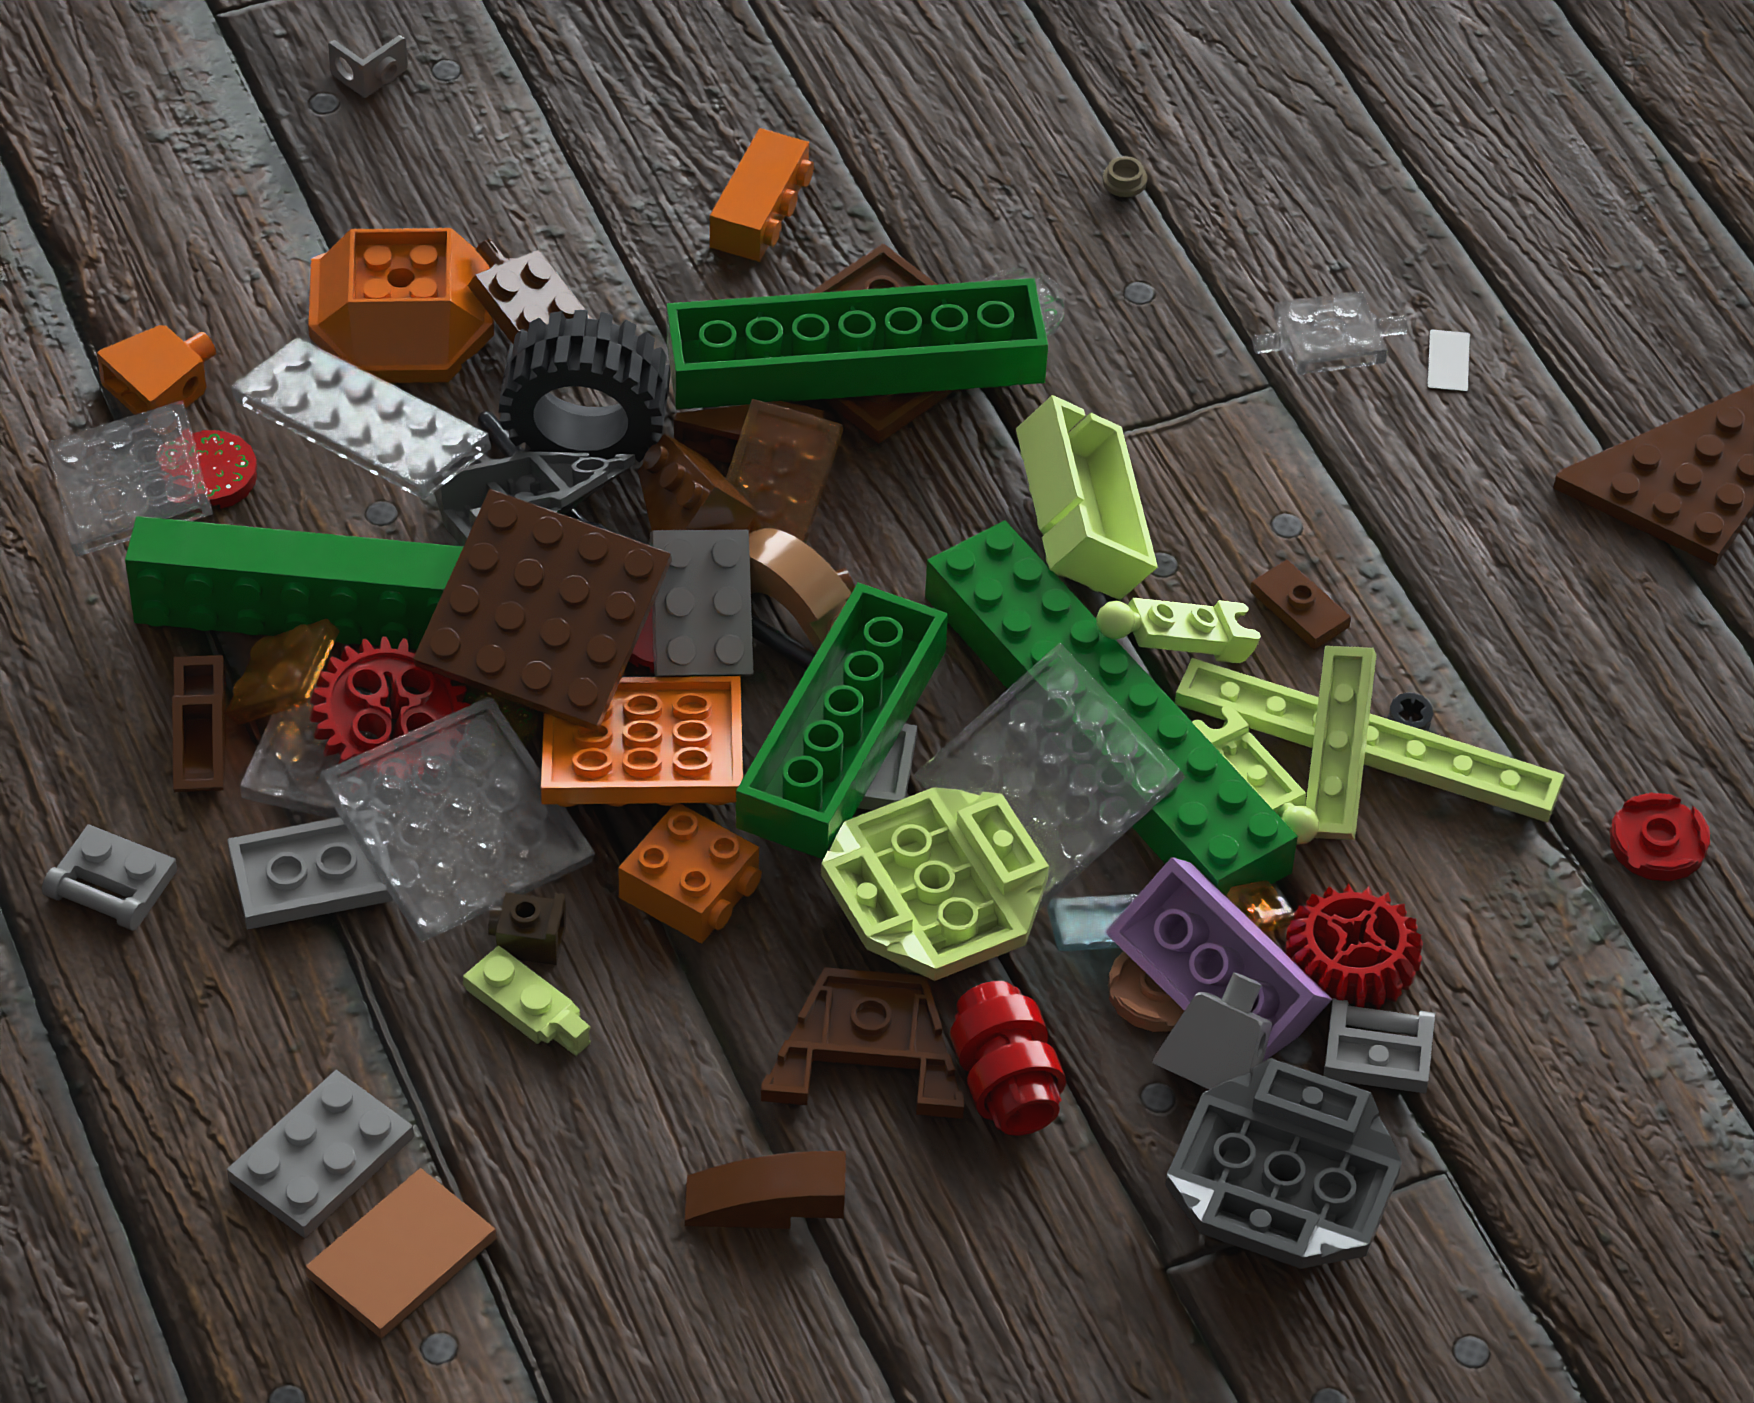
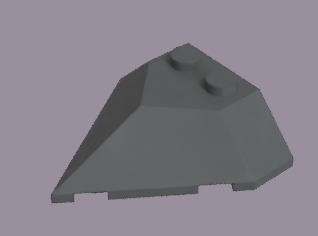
[425,450,635,547]

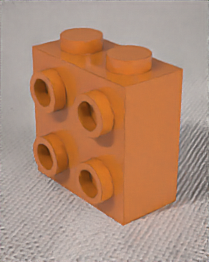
[618,803,762,944]

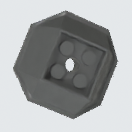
[1165,1058,1402,1269]

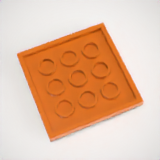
[541,676,743,807]

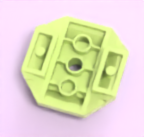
[821,787,1049,981]

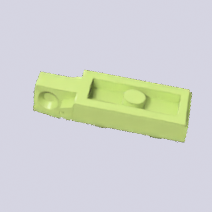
[463,945,591,1056]

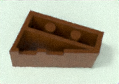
[637,433,758,531]

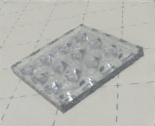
[914,643,1186,912]
[318,696,595,942]

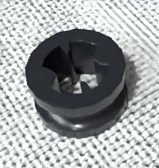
[1387,692,1434,732]

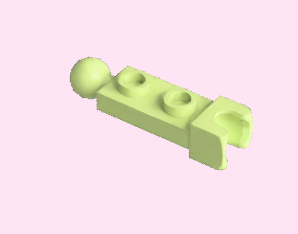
[1096,598,1261,663]
[1192,706,1319,845]

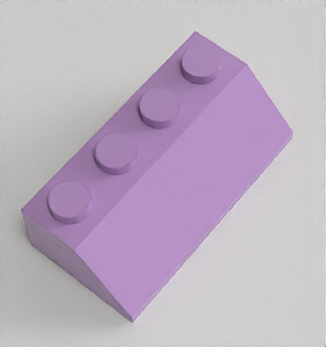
[1105,857,1332,1062]

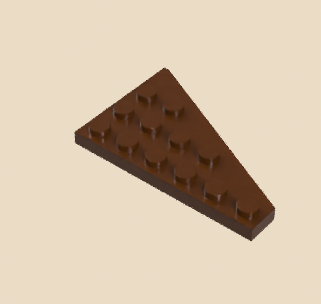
[1553,384,1754,566]

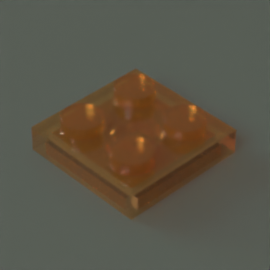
[225,619,339,725]

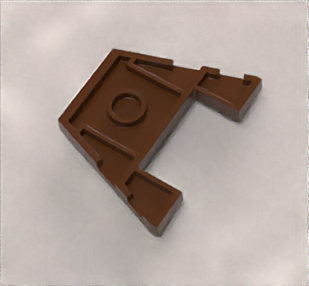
[761,967,964,1119]

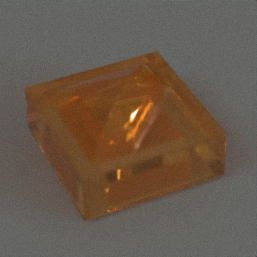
[1226,880,1294,932]

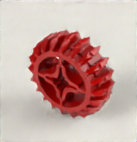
[1285,883,1423,1010]

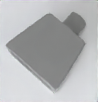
[1152,972,1272,1089]

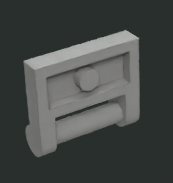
[42,824,177,931]
[1323,998,1435,1093]

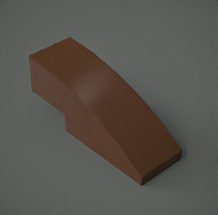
[172,655,226,792]
[685,1151,846,1229]

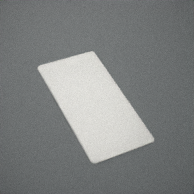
[1428,330,1470,391]

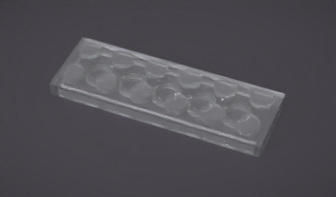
[230,337,491,500]

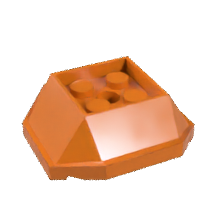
[308,228,494,383]

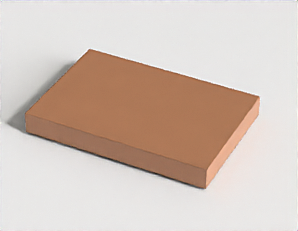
[305,1168,496,1339]

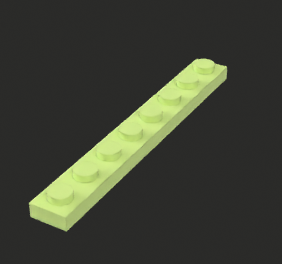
[1175,658,1564,823]

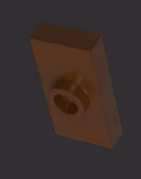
[1250,559,1351,650]

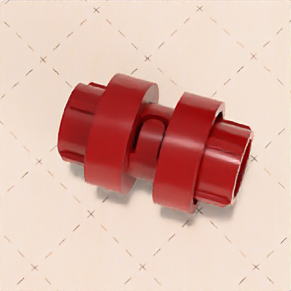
[950,981,1066,1136]

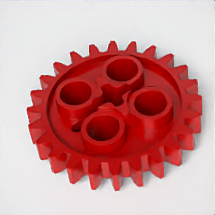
[309,637,472,790]

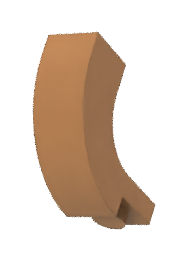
[749,528,851,651]

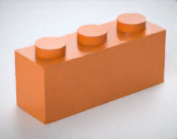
[710,128,814,262]

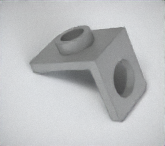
[328,35,408,98]

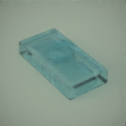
[1047,894,1139,952]

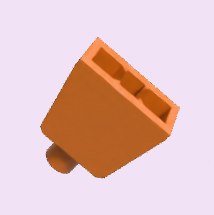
[97,325,216,433]

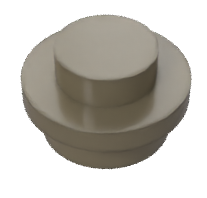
[1103,156,1147,197]

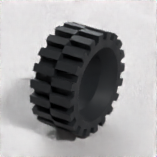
[498,310,671,463]

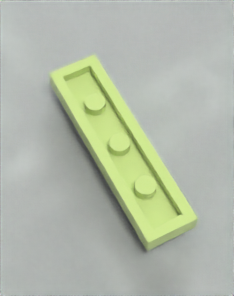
[1305,646,1376,840]

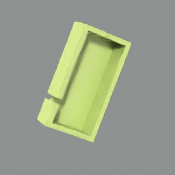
[1016,395,1158,600]

